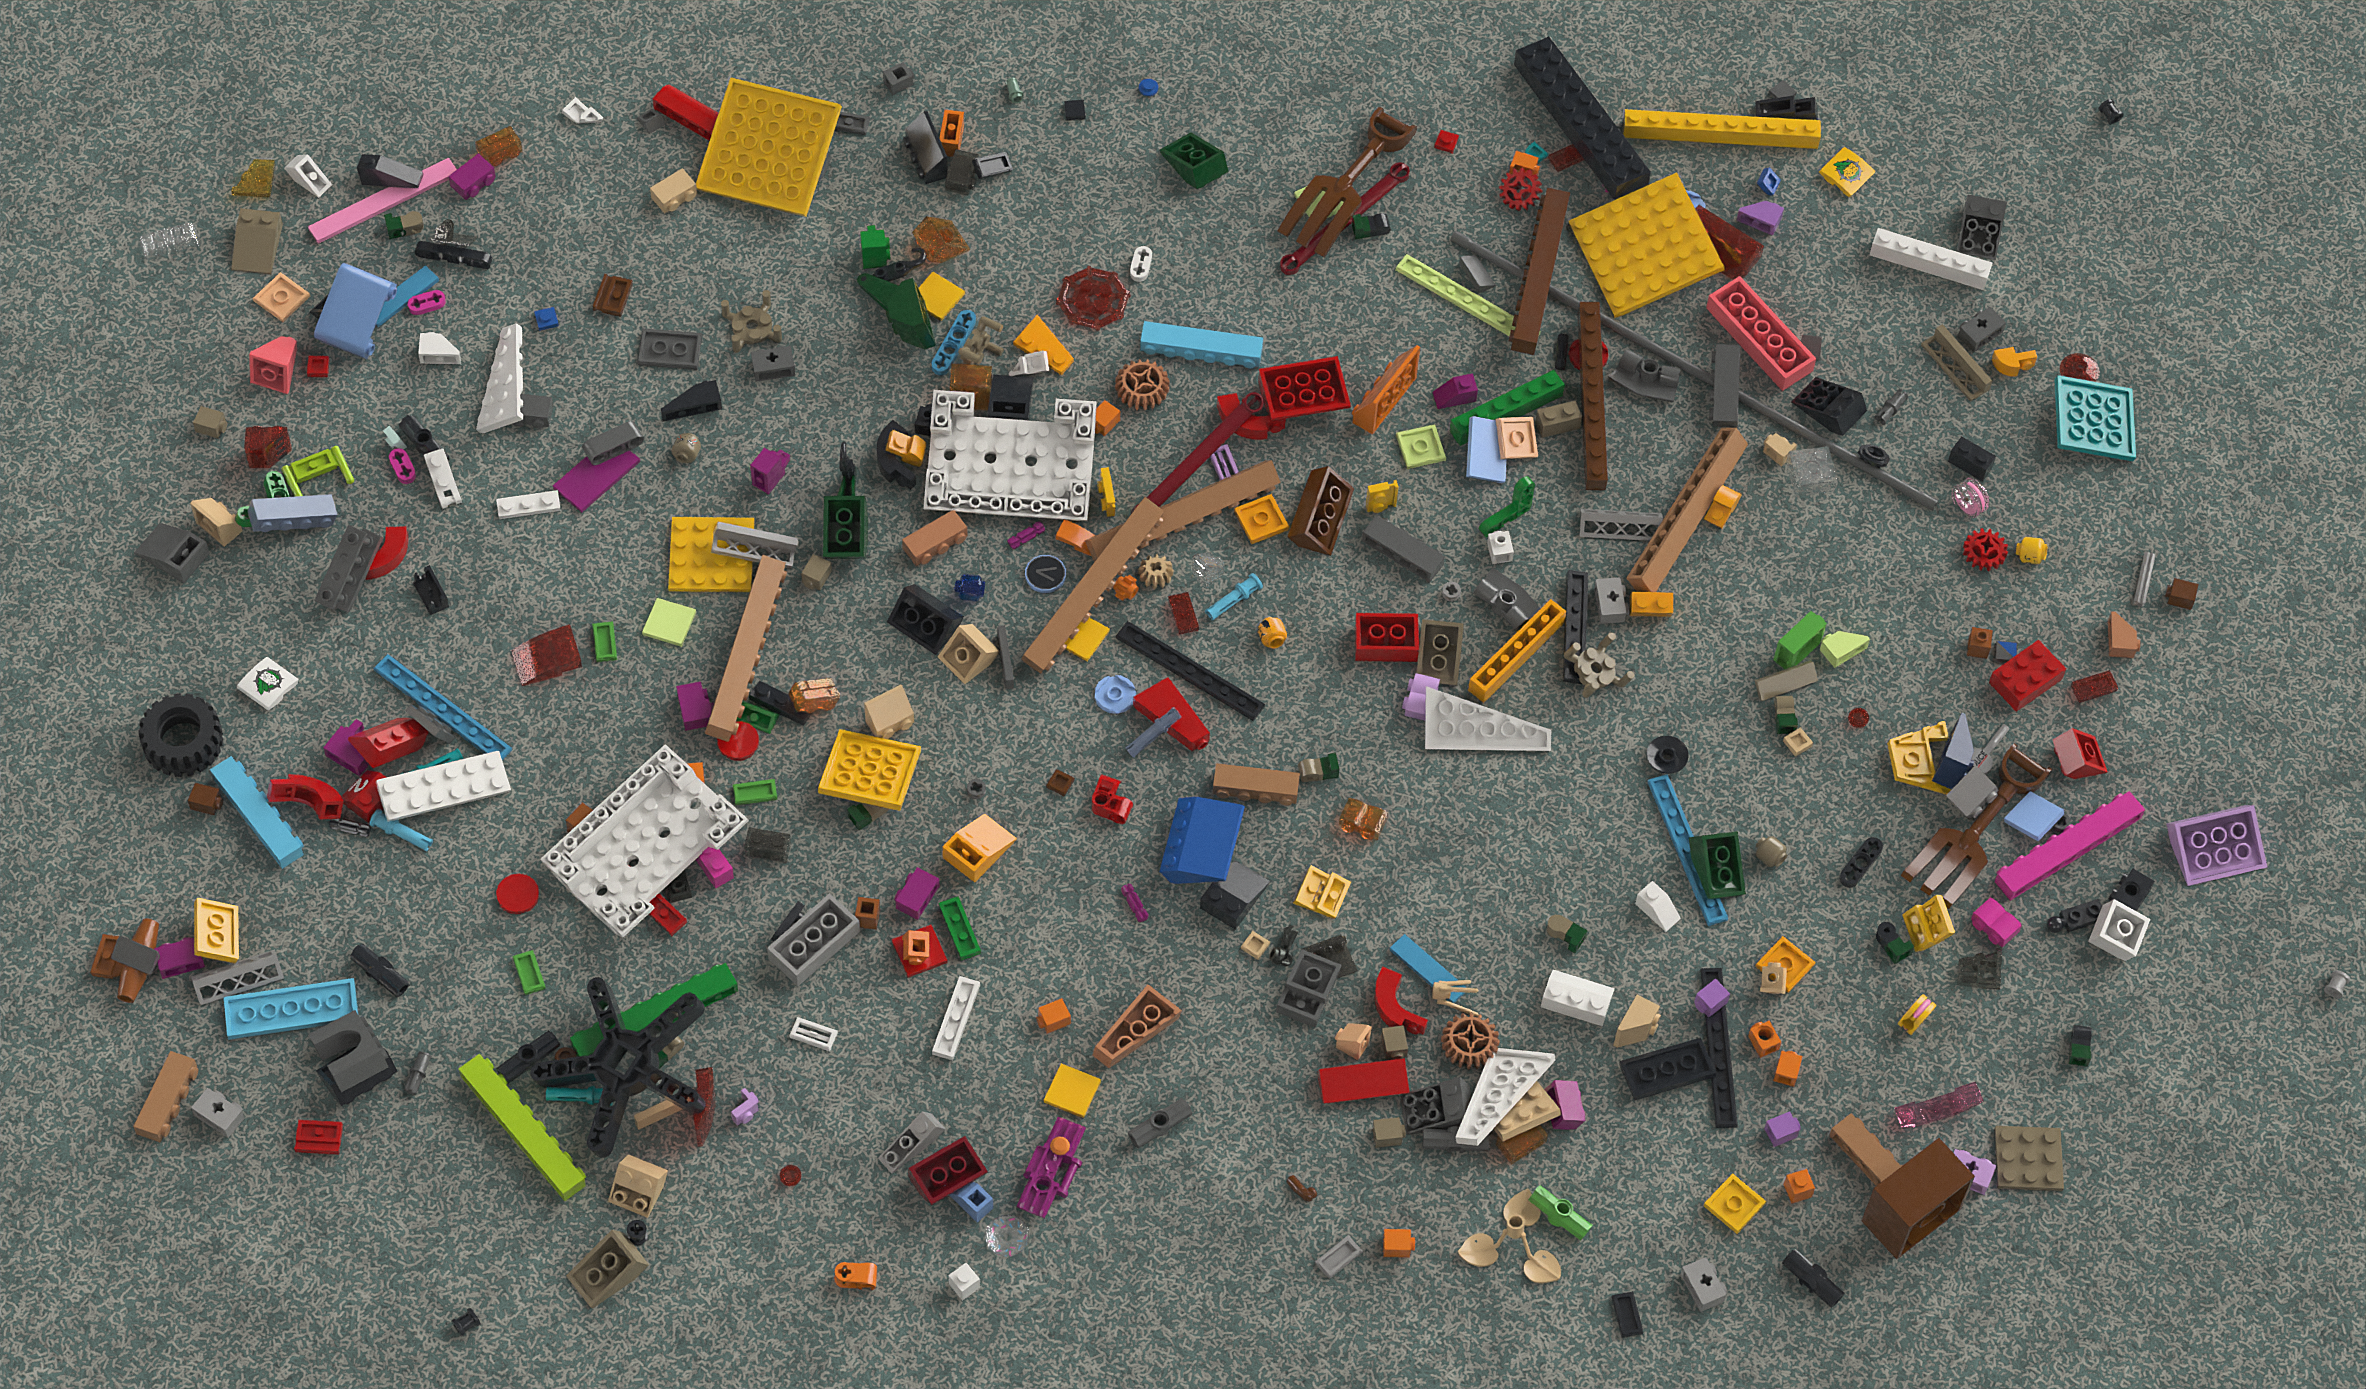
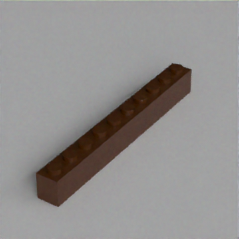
[1508,187,1570,355]
[1577,302,1608,490]

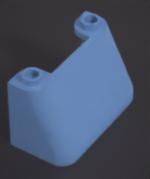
[314,263,397,359]

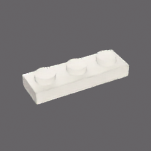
[496,490,561,519]

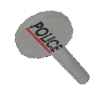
[1971,724,2009,775]

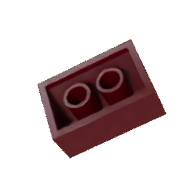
[908,1136,988,1205]

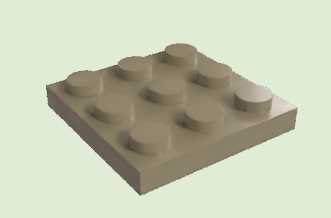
[1994,1126,2064,1191]

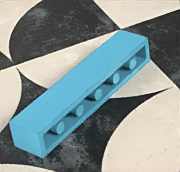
[1140,321,1263,369]
[210,756,304,869]

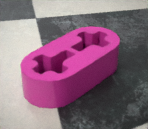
[408,290,446,315]
[389,448,416,484]

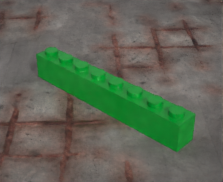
[570,963,738,1057]

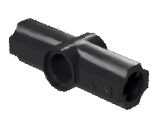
[399,415,450,460]
[350,943,410,997]
[496,1030,560,1084]
[1782,1249,1845,1308]

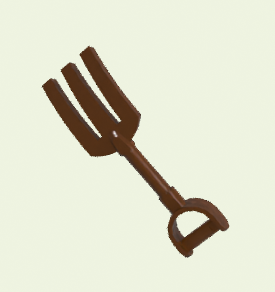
[1277,107,1417,258]
[1901,743,2053,909]

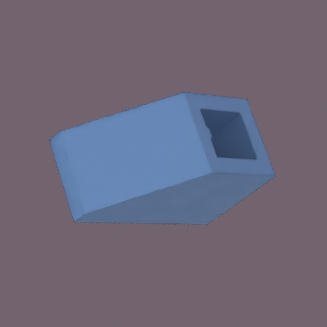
[949,1182,993,1222]

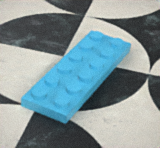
[224,978,358,1040]

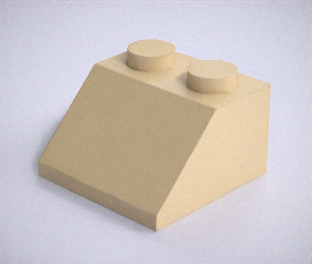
[190,498,242,547]
[938,624,1000,684]
[864,685,914,739]
[1613,995,1661,1048]

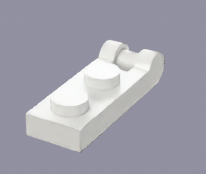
[423,448,462,509]

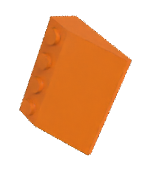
[1352,345,1420,435]

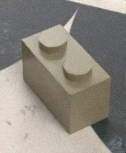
[1535,401,1582,438]

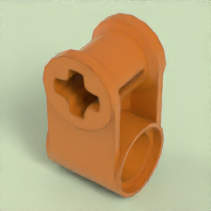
[834,1262,877,1290]

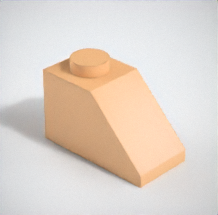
[1335,1023,1371,1060]

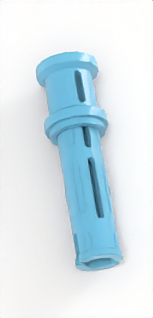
[1205,573,1263,621]
[370,809,433,852]

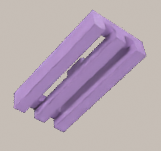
[1210,444,1238,480]

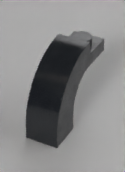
[877,420,916,490]

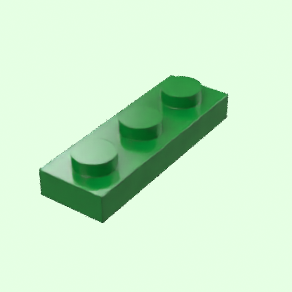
[938,896,981,961]

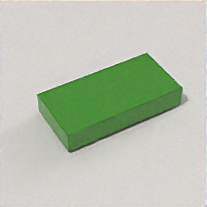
[592,621,617,662]
[733,779,778,805]
[512,950,546,995]

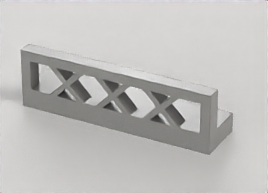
[1580,509,1663,541]
[711,522,798,568]
[191,949,284,1005]

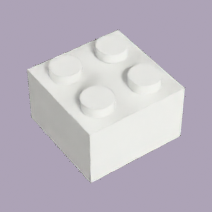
[2088,899,2150,961]

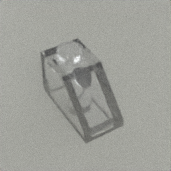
[1192,552,1224,589]

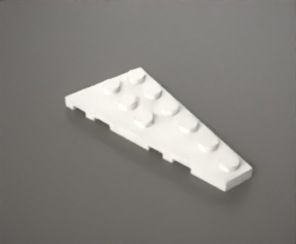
[476,323,523,433]
[1425,686,1551,751]
[1456,1048,1555,1146]

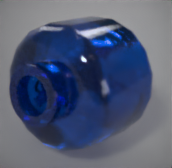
[954,574,985,602]

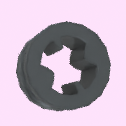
[967,779,986,799]
[2052,813,2071,833]

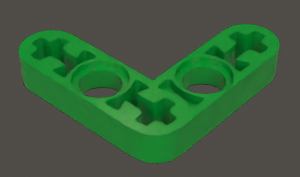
[235,471,290,527]
[1478,476,1535,537]

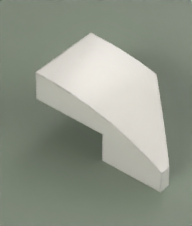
[562,97,603,124]
[1009,351,1049,376]

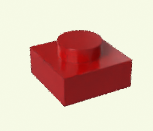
[1434,130,1459,154]
[307,356,330,377]

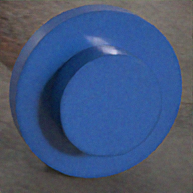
[1139,79,1158,96]

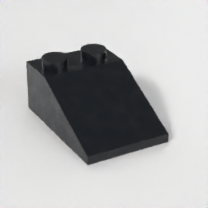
[1200,860,1270,930]

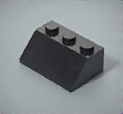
[903,111,948,185]
[887,584,964,655]
[316,1046,398,1106]

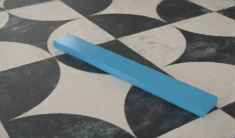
[374,654,512,760]
[1647,774,1728,926]

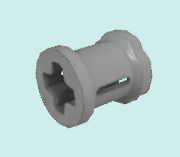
[2324,970,2350,999]

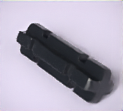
[1555,333,1569,370]
[329,819,371,837]

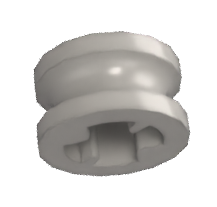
[1442,582,1461,602]

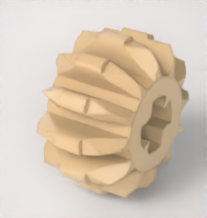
[1138,554,1173,590]

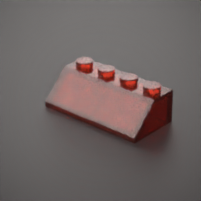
[1695,205,1764,280]

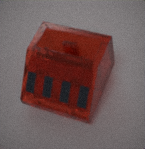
[244,426,292,468]

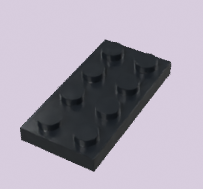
[1619,1038,1716,1101]

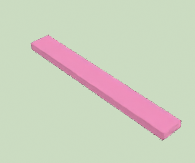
[308,158,457,244]

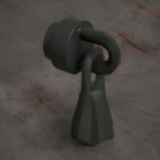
[1269,925,1298,966]

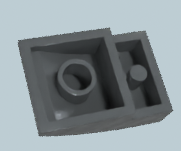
[1276,949,1342,1028]

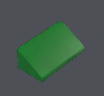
[736,700,780,734]

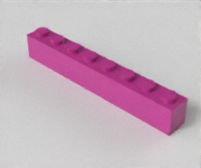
[1995,791,2145,901]

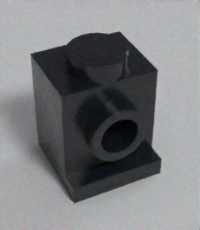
[914,404,932,436]

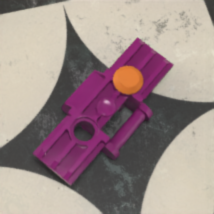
[1016,1117,1086,1219]

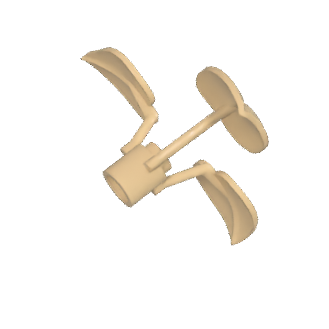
[1458,1189,1561,1283]

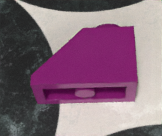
[1432,373,1478,409]

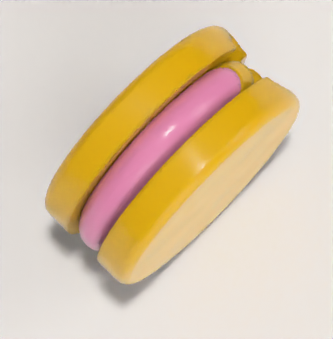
[1898,994,1936,1035]

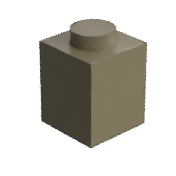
[193,406,227,438]
[801,554,832,590]
[1381,1025,1408,1060]
[1372,1117,1406,1148]

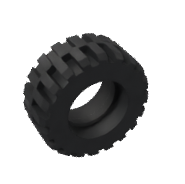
[138,693,223,777]

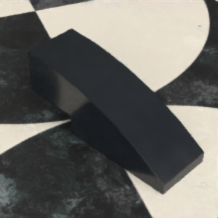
[1755,95,1818,120]

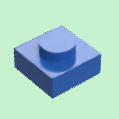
[1757,167,1781,195]
[534,307,559,331]

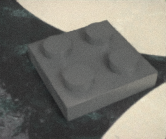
[406,705,456,743]

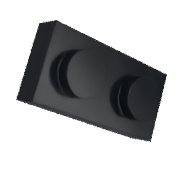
[770,901,805,941]

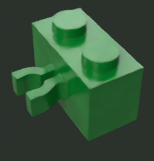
[860,225,891,269]

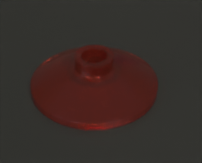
[2060,353,2100,382]

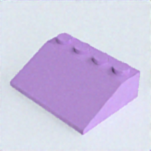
[2166,805,2267,886]

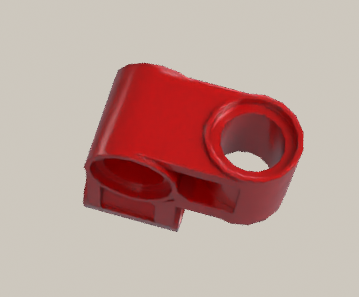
[1091,774,1133,824]

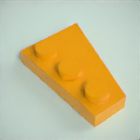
[1013,315,1074,375]

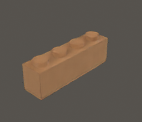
[1213,763,1300,806]
[133,1051,198,1143]
[1829,1113,1903,1186]

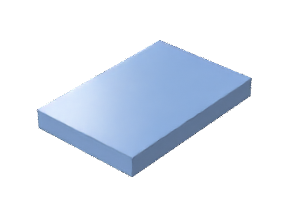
[1466,416,1507,483]

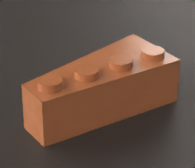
[1092,985,1182,1068]

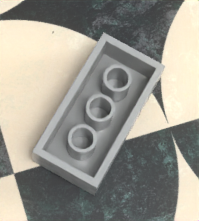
[767,893,860,986]

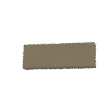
[1754,660,1818,701]

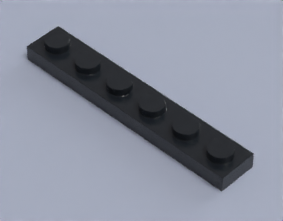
[1563,570,1588,684]

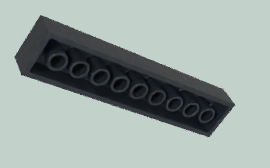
[1514,36,1651,200]

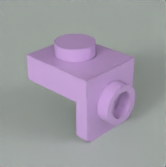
[731,1088,759,1126]

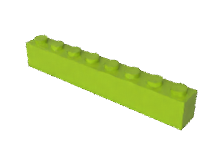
[458,1054,586,1201]

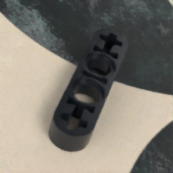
[414,241,493,269]

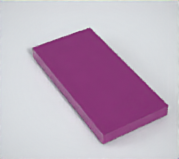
[553,450,640,513]

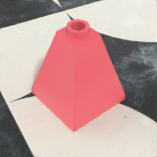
[249,336,297,394]

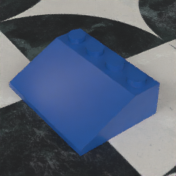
[1159,797,1245,884]

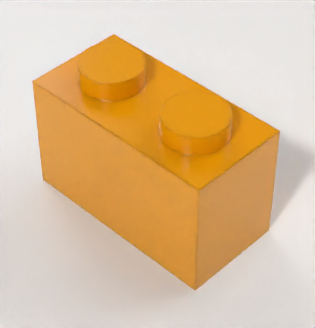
[1629,592,1673,617]

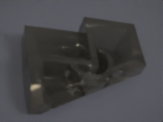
[1957,948,2002,990]

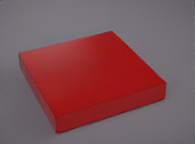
[892,925,948,978]

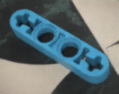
[932,310,976,375]

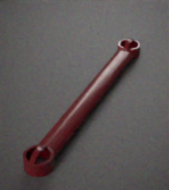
[1280,162,1410,275]
[1131,392,1264,514]

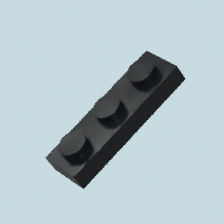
[749,681,814,726]

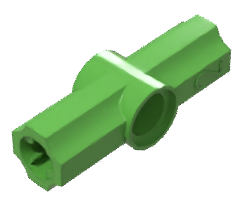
[1528,1185,1593,1241]

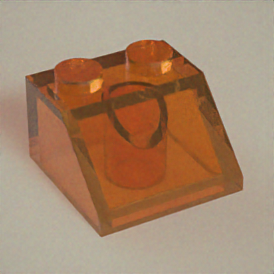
[912,216,971,263]
[950,363,993,410]

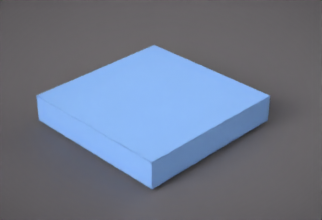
[2004,791,2064,841]

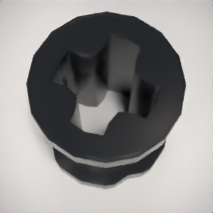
[2098,99,2124,125]
[627,1220,648,1246]
[451,1308,481,1337]

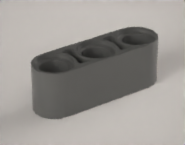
[582,421,644,465]

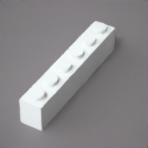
[1870,228,1992,290]

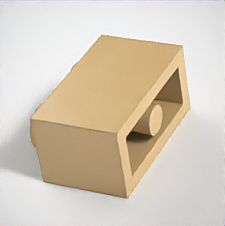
[650,168,697,214]

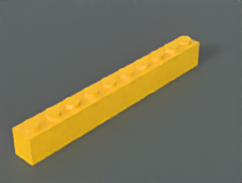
[1623,109,1821,149]

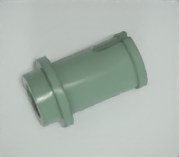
[1005,78,1024,103]

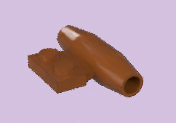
[90,918,159,1003]

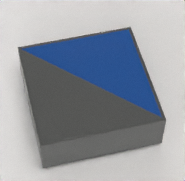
[1995,641,2017,662]

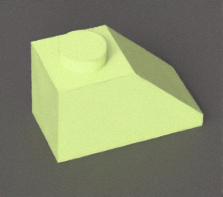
[1820,631,1870,668]

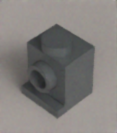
[883,62,915,95]

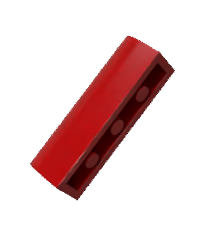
[653,84,719,141]
[1317,1058,1410,1104]

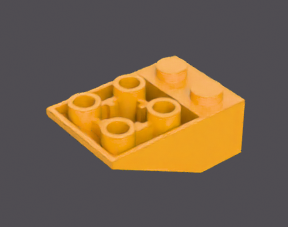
[942,814,1017,883]

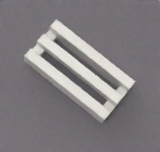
[789,1017,838,1051]

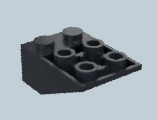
[988,374,1033,421]
[1791,377,1867,436]

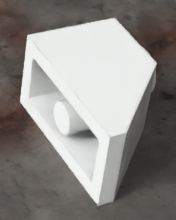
[284,154,332,198]
[418,332,461,364]
[1635,881,1681,932]

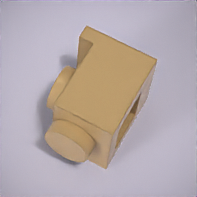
[1763,433,1797,467]
[1760,962,1787,994]

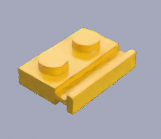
[1097,467,1115,517]
[1366,480,1399,513]

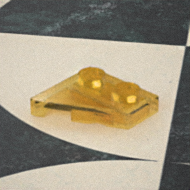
[231,159,275,197]

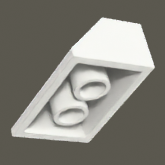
[1541,970,1614,1026]

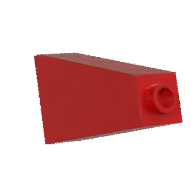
[1133,677,1210,751]

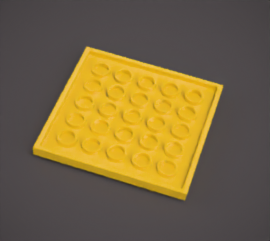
[696,77,842,217]
[1568,172,1725,318]

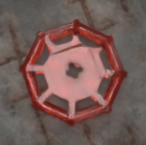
[1056,266,1131,331]

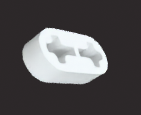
[1130,246,1152,282]

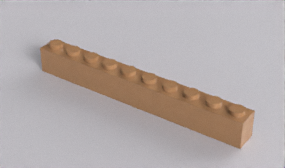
[1627,428,1748,592]
[1085,460,1281,562]
[1021,497,1165,674]
[705,555,787,742]

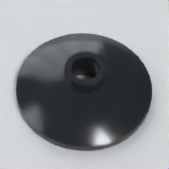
[1647,736,1689,774]

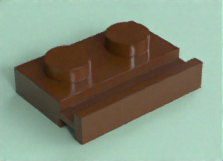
[593,274,633,317]

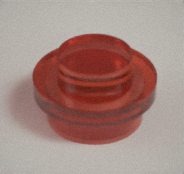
[1848,708,1869,728]
[779,1165,802,1186]

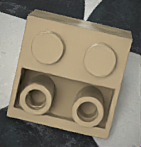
[608,1155,668,1218]

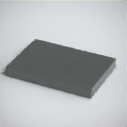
[637,328,703,370]

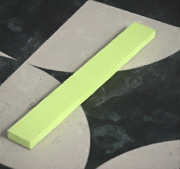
[1396,254,1541,336]

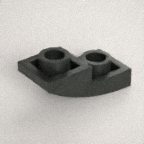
[667,869,692,903]

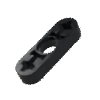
[1839,837,1883,888]

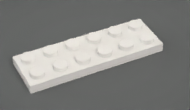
[376,751,511,822]

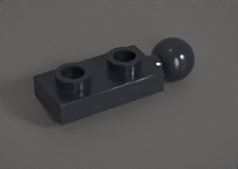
[2047,899,2102,933]

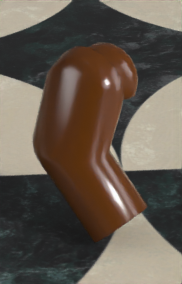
[1286,1175,1317,1202]

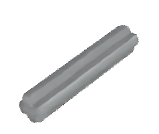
[2133,552,2155,607]

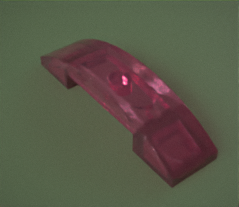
[1894,1081,1984,1129]

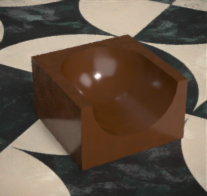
[1861,1138,1975,1260]

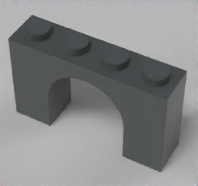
[308,1010,389,1092]

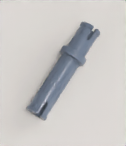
[1125,707,1182,757]

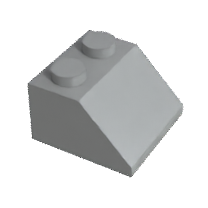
[1946,765,1999,820]

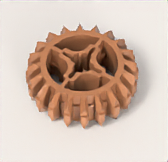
[1115,358,1170,410]
[1441,1012,1500,1070]

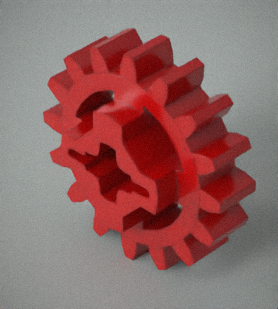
[1499,168,1542,211]
[1963,528,2008,571]

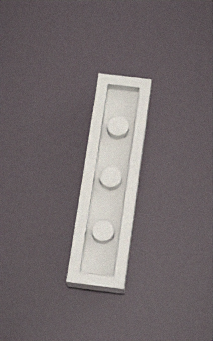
[932,976,980,1060]

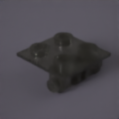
[430,219,478,248]
[1302,935,1358,979]

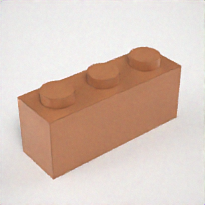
[902,509,968,566]

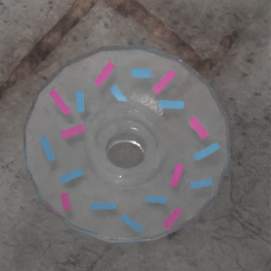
[985,1215,1029,1257]

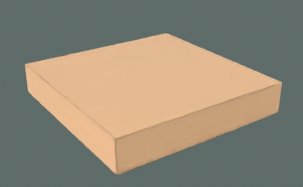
[253,272,310,322]
[1496,417,1538,459]

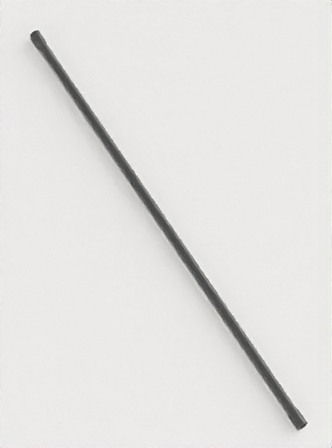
[1450,230,1939,511]

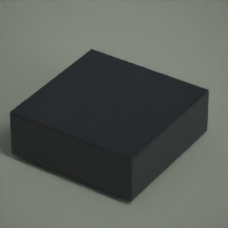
[1064,100,1086,120]

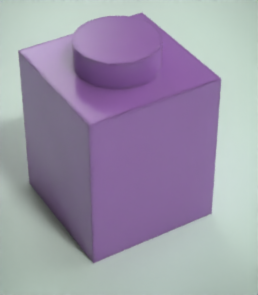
[1694,979,1730,1017]
[1764,1112,1800,1147]

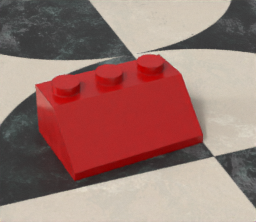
[348,718,428,768]

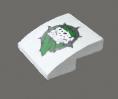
[237,657,298,710]

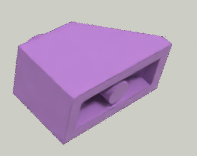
[1737,201,1784,235]

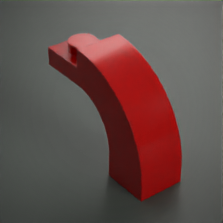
[1217,393,1286,440]
[366,526,409,580]
[267,774,343,819]
[1374,966,1428,1035]

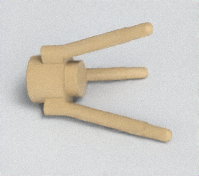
[1432,980,1479,1016]

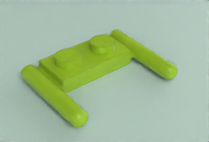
[281,446,354,497]

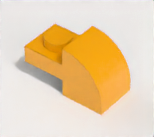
[1991,347,2037,377]
[886,430,927,467]
[1704,485,1742,529]

